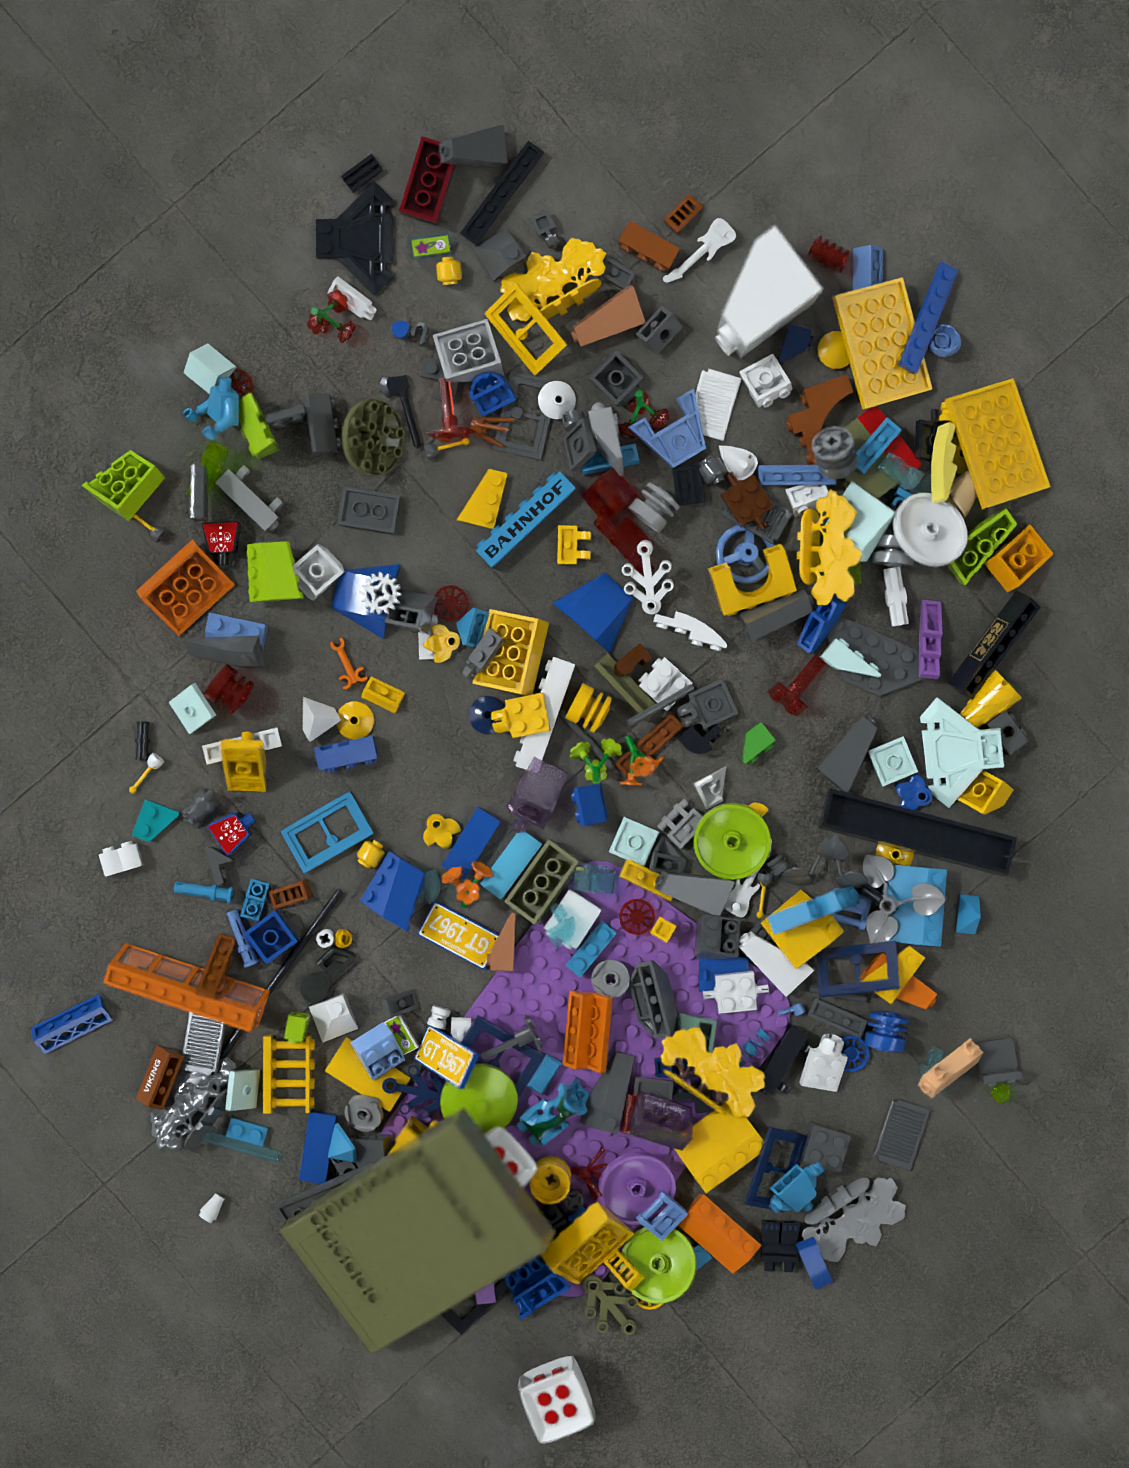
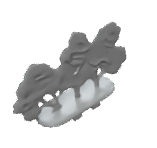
[802,1178,906,1262]

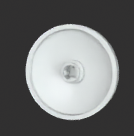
[893,493,967,566]

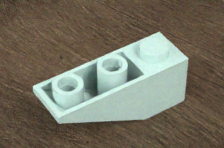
[820,638,881,677]

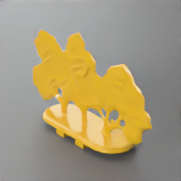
[500,238,606,322]
[797,490,862,605]

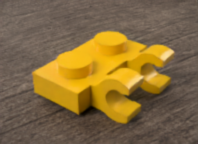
[557,525,591,565]

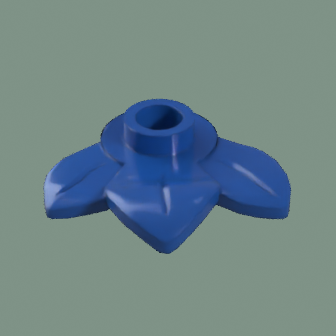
[895,774,932,810]

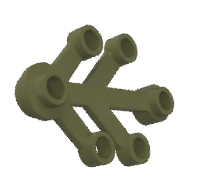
[583,1275,638,1335]

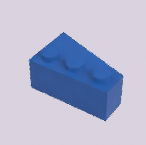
[314,736,379,773]

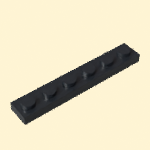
[460,141,544,246]

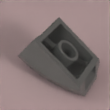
[588,350,644,407]

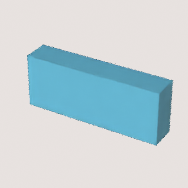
[480,828,542,899]

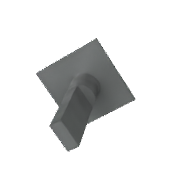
[480,1014,543,1060]

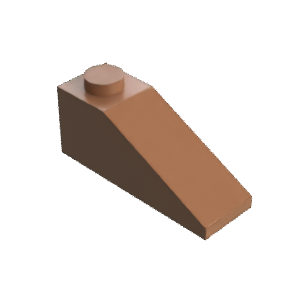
[486,912,515,971]

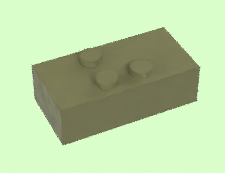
[504,839,584,925]

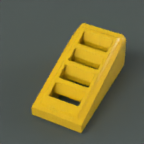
[603,1250,644,1291]

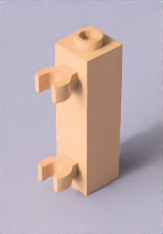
[918,1038,983,1098]

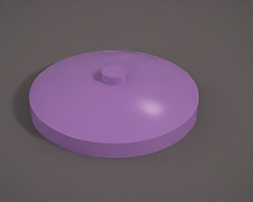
[598,1152,676,1225]

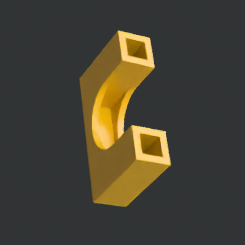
[708,544,797,616]

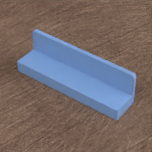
[853,245,883,291]

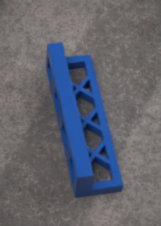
[31,994,113,1054]

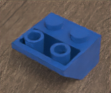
[571,782,609,827]

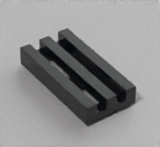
[341,154,383,193]

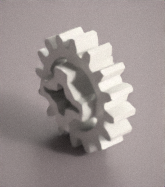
[359,572,402,615]

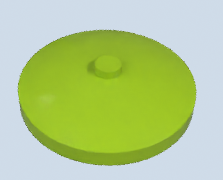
[694,803,771,880]
[440,1063,518,1134]
[620,1227,697,1303]

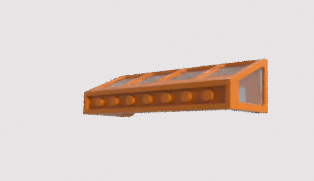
[103,943,270,1032]

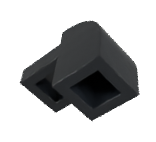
[677,724,721,754]
[673,1081,715,1114]

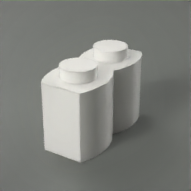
[99,841,144,877]

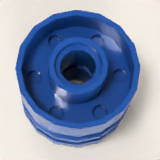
[864,1011,910,1052]

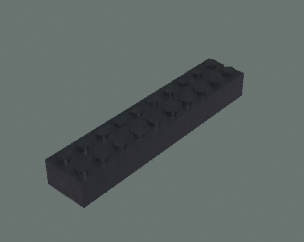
[818,788,1017,877]

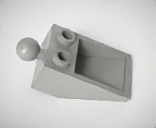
[588,402,624,476]

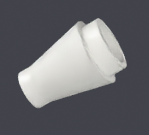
[199,1193,225,1223]

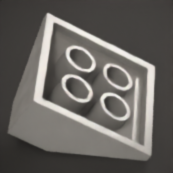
[433,319,505,382]

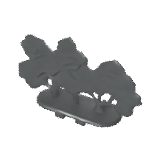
[150,1057,236,1152]

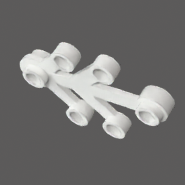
[622,540,674,614]

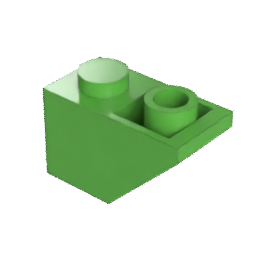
[742,722,775,764]

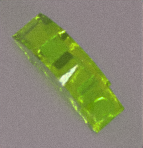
[185,440,228,497]

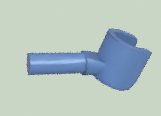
[778,1003,805,1016]

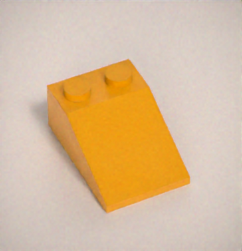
[984,524,1054,593]

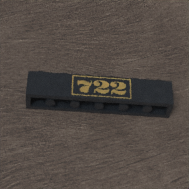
[948,591,1041,700]

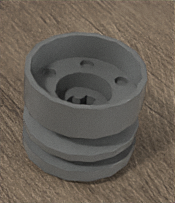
[812,427,858,479]

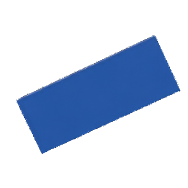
[442,807,501,880]
[299,1110,337,1184]

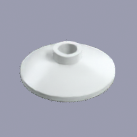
[538,381,576,419]

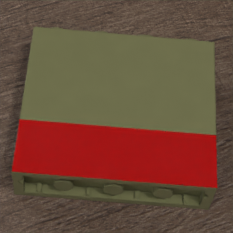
[842,406,922,499]

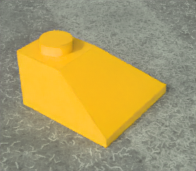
[957,770,1014,815]

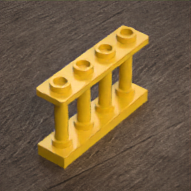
[263,1034,315,1114]

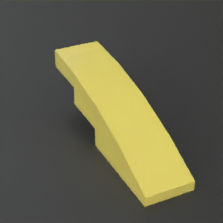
[931,422,957,504]

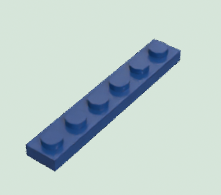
[898,262,958,374]

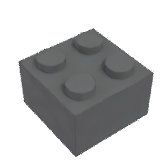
[801,1121,851,1173]

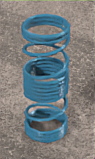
[739,1028,771,1068]

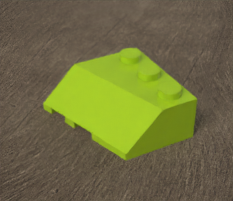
[239,393,280,460]
[81,450,165,521]
[247,542,304,602]

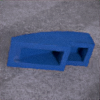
[797,595,847,654]
[796,1237,833,1290]

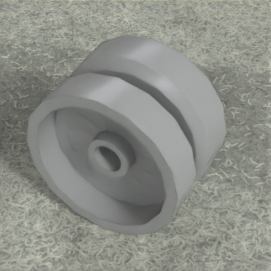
[871,535,914,567]

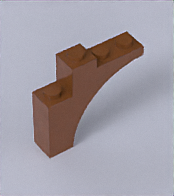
[785,374,853,465]

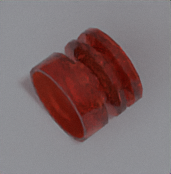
[204,664,254,716]

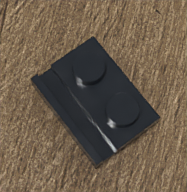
[672,464,705,506]

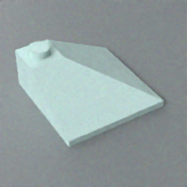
[822,481,896,562]

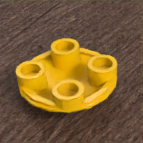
[817,331,850,370]

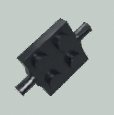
[915,409,952,474]

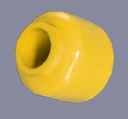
[436,257,462,285]
[357,840,385,869]

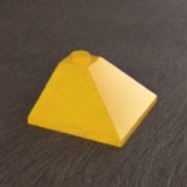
[761,890,844,969]

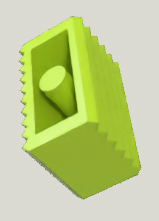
[284,1011,311,1044]

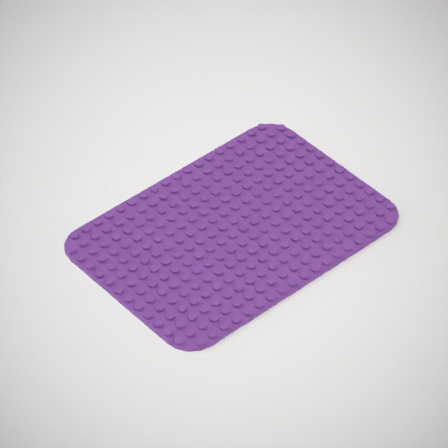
[380,861,790,1297]

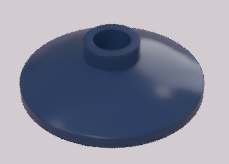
[469,696,505,734]

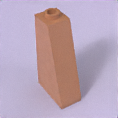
[571,285,646,347]

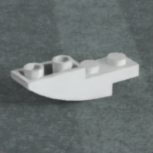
[653,611,727,651]

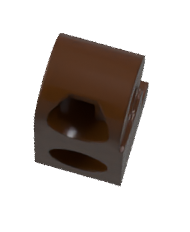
[613,643,652,677]

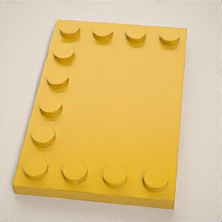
[832,277,933,410]
[945,378,1050,509]

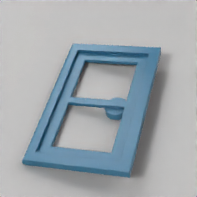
[280,791,374,874]

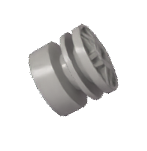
[628,482,680,533]

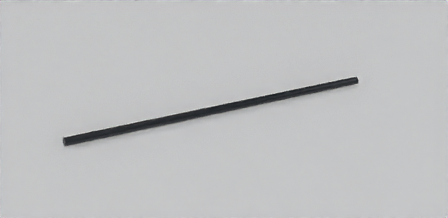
[220,889,343,1059]

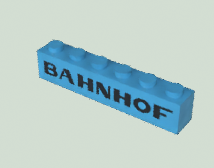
[476,471,576,568]

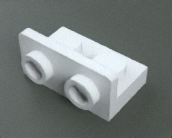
[786,485,828,517]

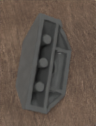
[629,960,678,1039]

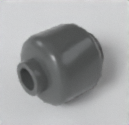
[699,456,727,486]

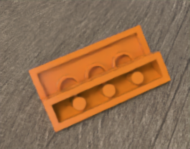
[563,990,613,1073]

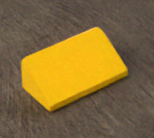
[361,676,405,713]

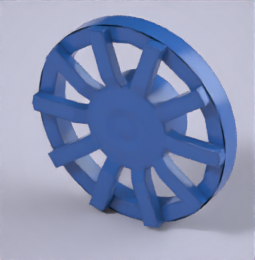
[841,1035,869,1072]

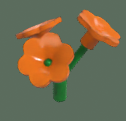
[620,735,664,785]
[442,861,493,908]

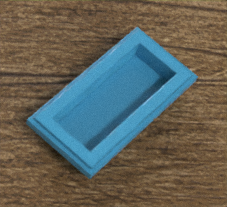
[527,1053,563,1096]

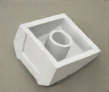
[293,544,345,601]

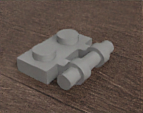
[657,799,702,849]

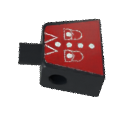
[202,521,241,566]

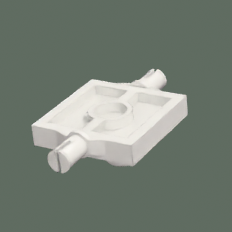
[703,971,769,1014]

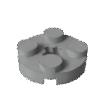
[591,959,630,998]
[344,1095,383,1132]

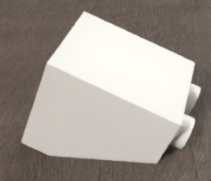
[715,226,822,358]

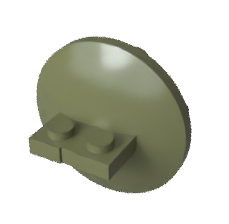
[342,399,405,476]

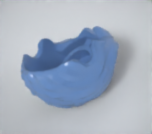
[928,324,961,357]

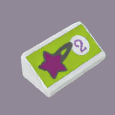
[384,1015,419,1055]

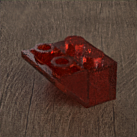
[581,468,639,525]

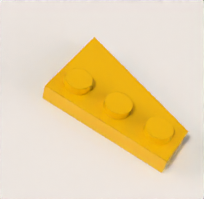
[457,469,508,529]
[860,946,925,1004]

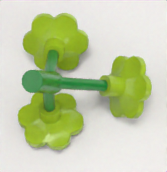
[570,738,623,784]

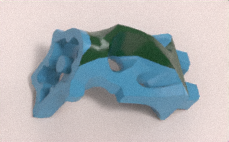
[517,1077,590,1146]

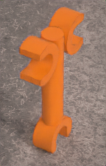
[330,638,368,690]

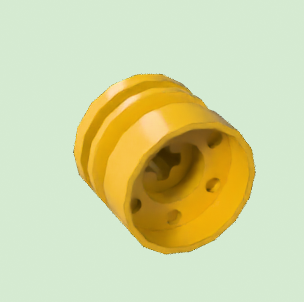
[565,683,612,733]
[529,1156,571,1204]

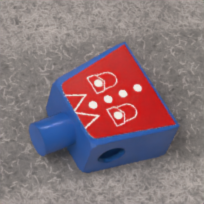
[207,812,256,856]

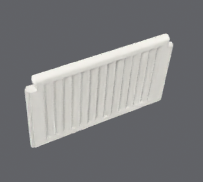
[695,369,742,441]

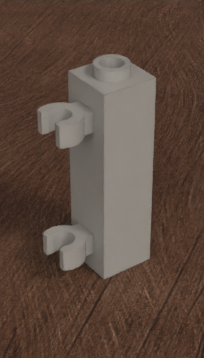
[215,465,284,533]

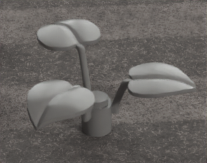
[863,854,945,943]

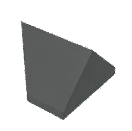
[649,834,687,873]

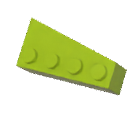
[947,508,1017,585]

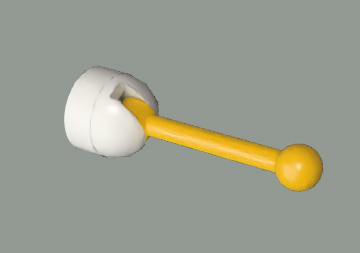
[129,753,165,794]

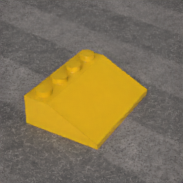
[472,609,549,696]
[670,1102,764,1193]
[541,1202,634,1285]

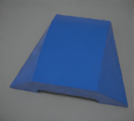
[331,564,400,639]
[553,573,633,653]
[503,1255,572,1320]

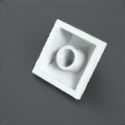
[309,993,358,1043]

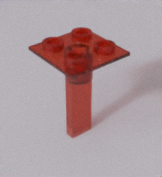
[426,378,476,443]
[768,655,826,717]

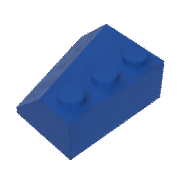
[360,851,426,932]

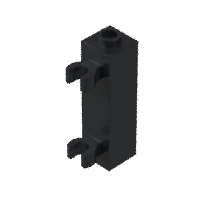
[759,1024,814,1095]

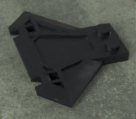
[316,182,393,296]

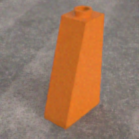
[860,953,937,1009]

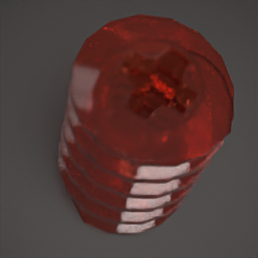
[807,235,850,274]

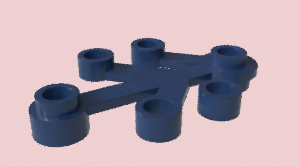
[382,1065,444,1119]

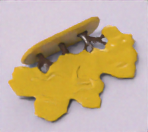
[661,1027,765,1118]

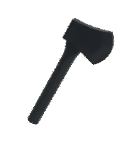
[380,375,421,447]

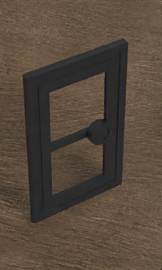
[441,1276,509,1335]

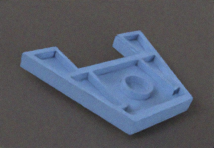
[628,389,706,468]

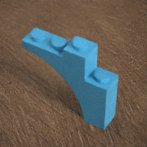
[767,885,860,935]

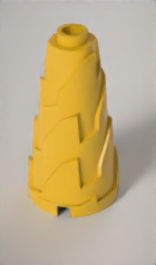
[960,670,1022,728]

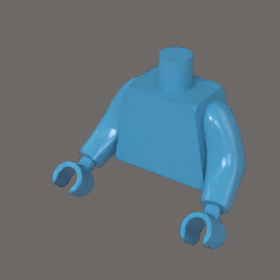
[183,377,239,440]
[769,1162,824,1213]

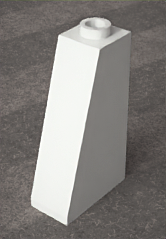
[739,931,814,997]

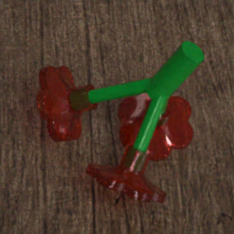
[307,290,356,343]
[618,390,670,438]

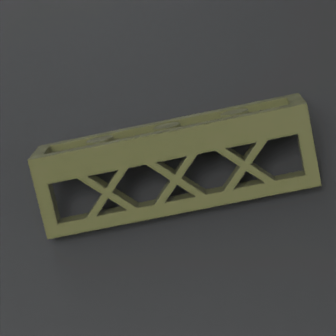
[594,653,655,722]

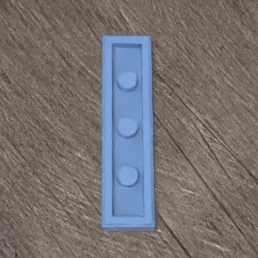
[758,465,836,485]

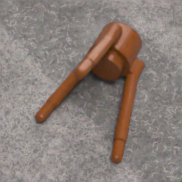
[470,416,515,447]

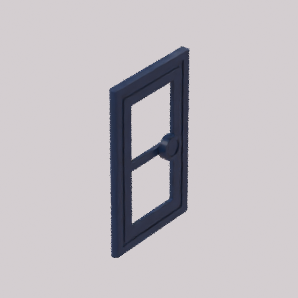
[816,940,900,998]
[461,1015,546,1097]
[744,1126,808,1212]

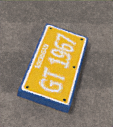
[417,900,499,970]
[414,1025,480,1090]

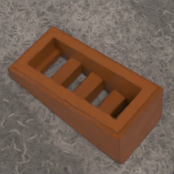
[663,194,703,235]
[268,878,313,910]

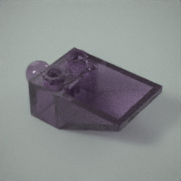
[506,757,568,833]

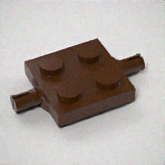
[720,472,774,531]

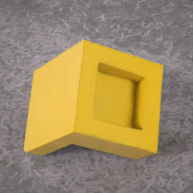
[650,916,676,943]

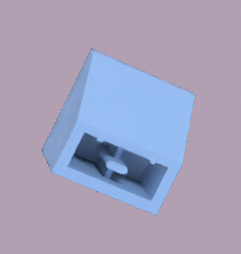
[350,1022,405,1080]

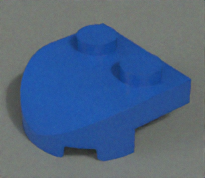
[470,372,517,417]

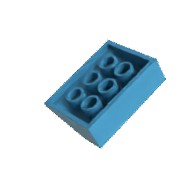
[883,864,947,946]

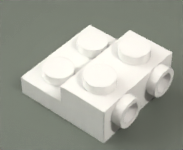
[739,354,792,408]
[639,657,692,711]

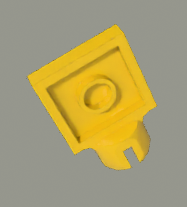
[491,693,551,738]

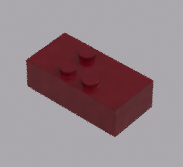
[399,136,456,225]

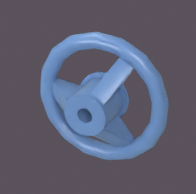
[715,525,774,584]

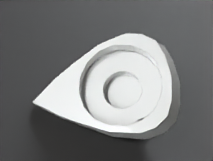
[719,446,758,481]

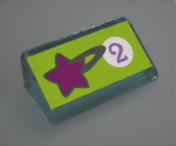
[410,233,452,260]

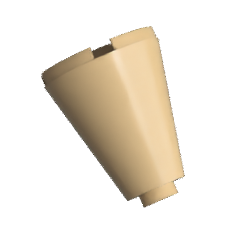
[948,470,977,519]

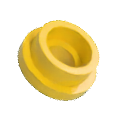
[334,929,352,948]

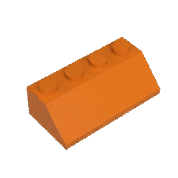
[678,1193,761,1274]

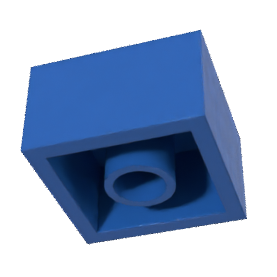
[244,909,300,964]

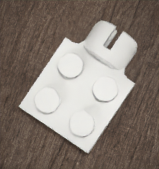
[799,1034,848,1092]

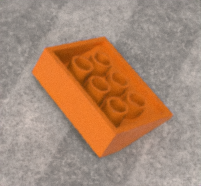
[136,539,235,636]

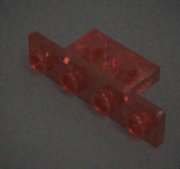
[593,513,655,576]

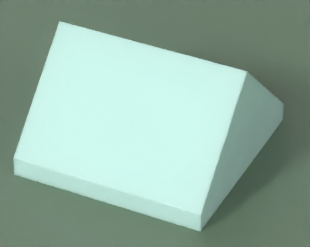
[183,343,237,394]

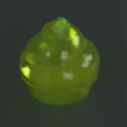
[991,1084,1010,1104]

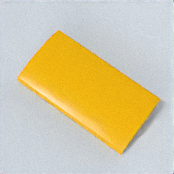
[325,1037,411,1112]

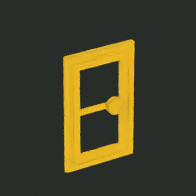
[484,282,567,376]

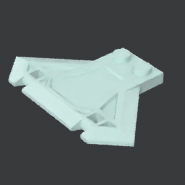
[920,697,1004,808]

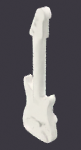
[663,218,736,283]
[724,839,772,917]

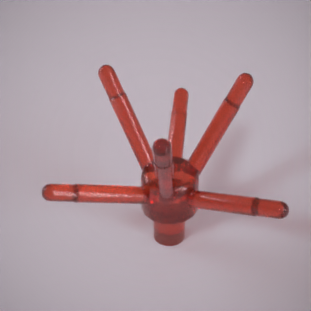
[571,1148,608,1200]

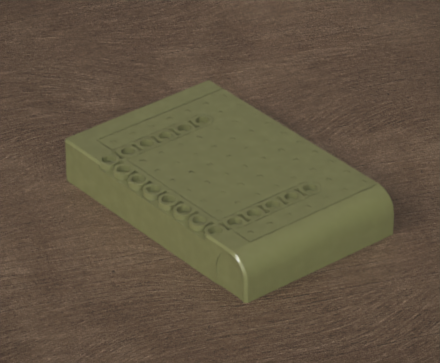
[280,1108,555,1353]

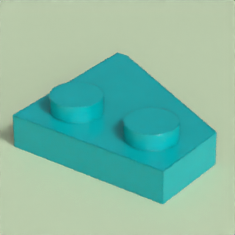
[132,799,181,842]

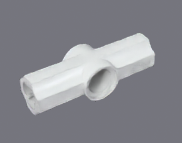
[883,567,909,626]

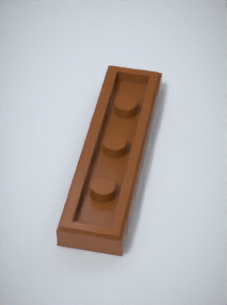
[614,712,684,777]
[196,934,237,1000]

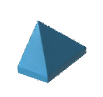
[456,608,489,648]
[956,894,981,934]
[328,1123,357,1163]

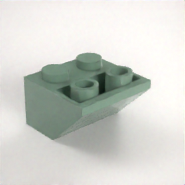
[674,1012,717,1053]

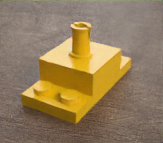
[220,731,267,792]

